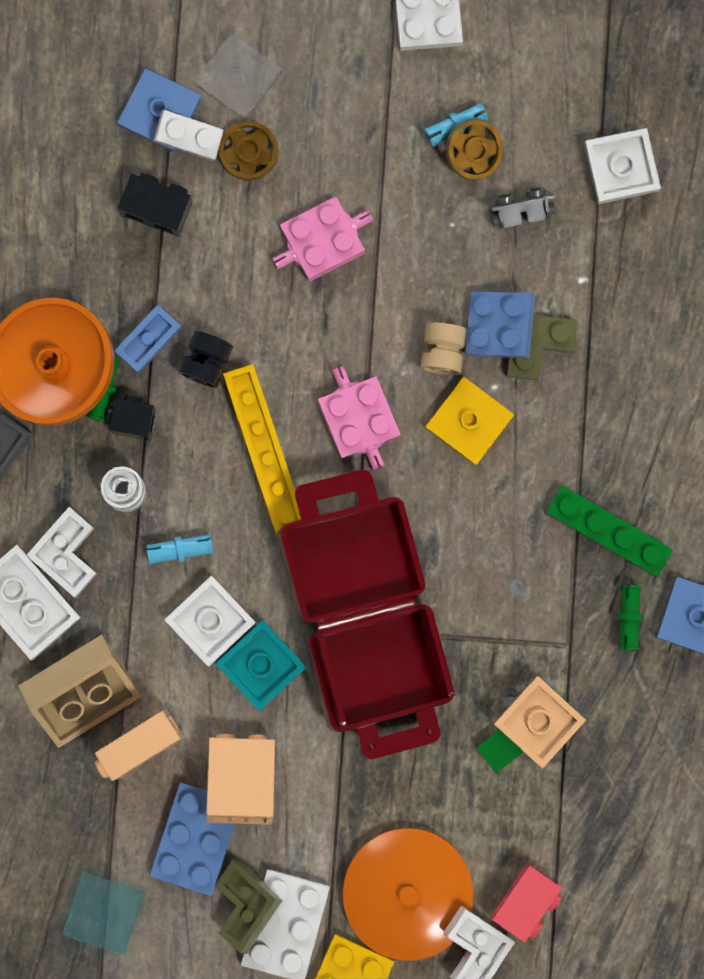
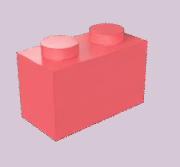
[490,863,562,943]

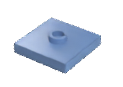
[117,68,202,153]
[656,577,704,654]

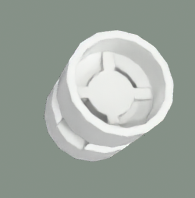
[101,466,147,512]

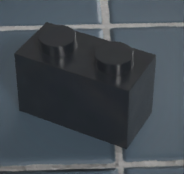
[117,173,193,237]

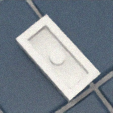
[153,110,223,161]

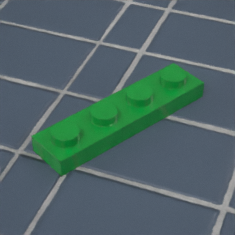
[545,485,673,578]

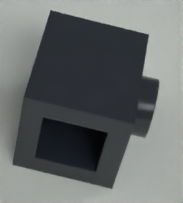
[106,395,156,441]

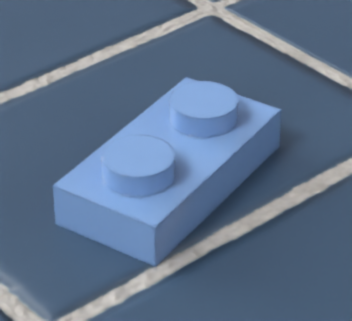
[114,305,182,374]

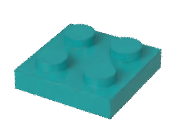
[216,620,307,712]

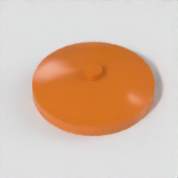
[0,298,114,426]
[343,828,473,961]

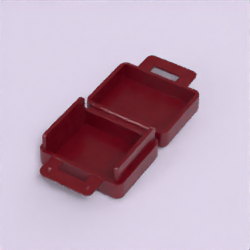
[277,470,454,760]

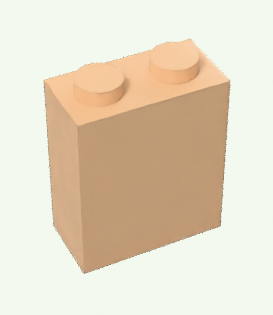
[94,710,185,781]
[206,734,275,825]

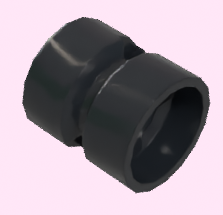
[178,331,233,388]

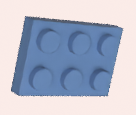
[150,782,235,896]

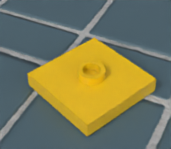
[425,377,514,466]

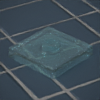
[62,871,146,956]

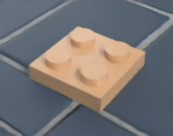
[494,676,586,769]

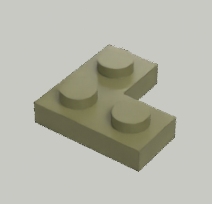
[506,315,578,381]
[215,860,283,954]

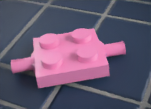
[272,197,373,282]
[317,366,401,471]

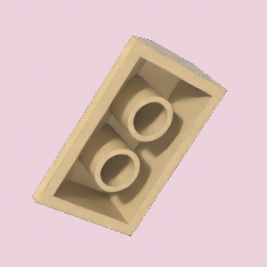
[19,635,141,748]

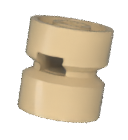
[420,322,467,375]

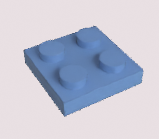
[465,292,535,359]

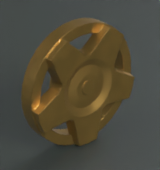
[446,120,503,180]
[219,121,278,181]

